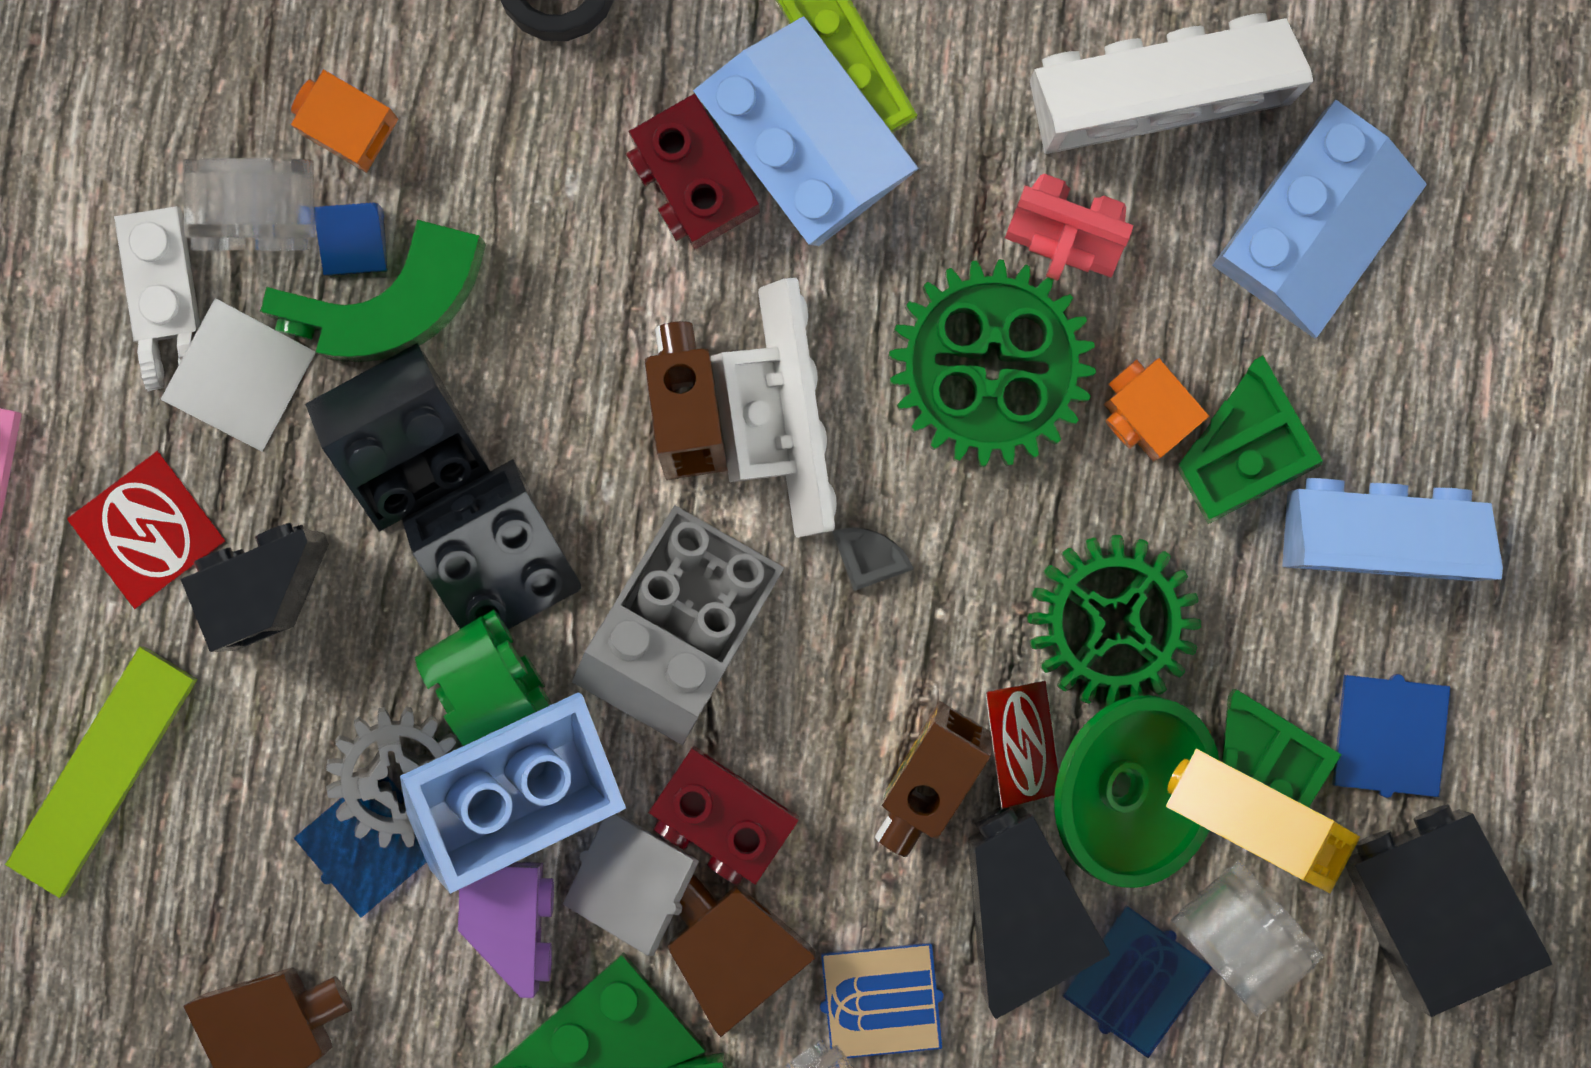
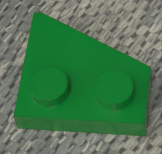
[1178,355,1323,524]
[1222,689,1342,808]

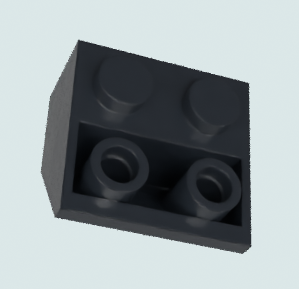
[305,343,490,532]
[180,523,329,652]

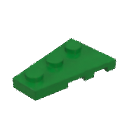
[491,952,706,1068]

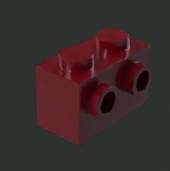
[625,93,760,250]
[648,746,799,886]

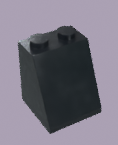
[1345,805,1552,1017]
[968,807,1111,1020]

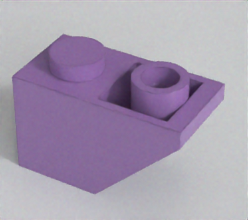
[458,862,554,998]

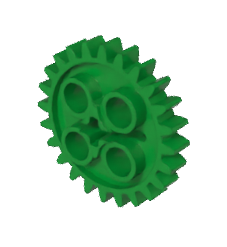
[888,259,1096,467]

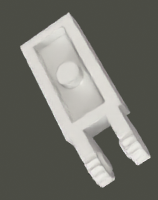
[114,206,200,391]

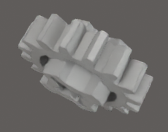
[326,707,456,848]

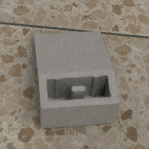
[572,505,784,746]

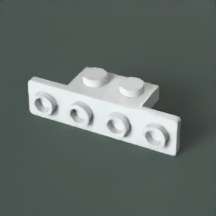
[711,278,837,537]

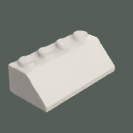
[1030,13,1313,154]

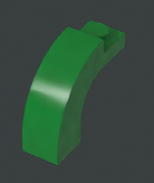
[260,220,486,362]

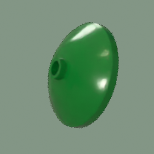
[1054,695,1220,888]

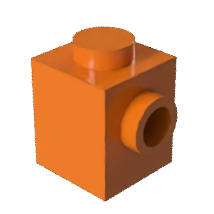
[290,69,399,173]
[1104,358,1209,461]

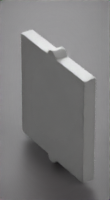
[563,813,699,956]

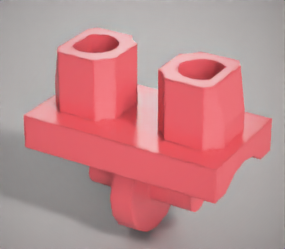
[1005,173,1134,281]

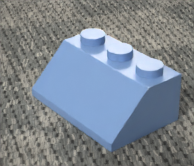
[693,16,919,246]
[1212,100,1427,339]
[1282,478,1503,581]
[400,692,626,894]

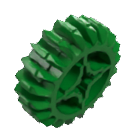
[1027,535,1201,707]

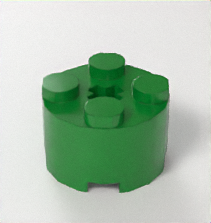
[415,610,552,746]

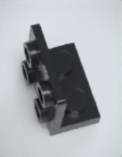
[402,459,581,629]

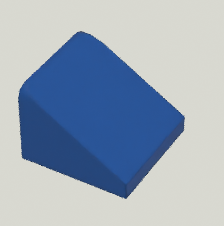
[314,203,388,276]

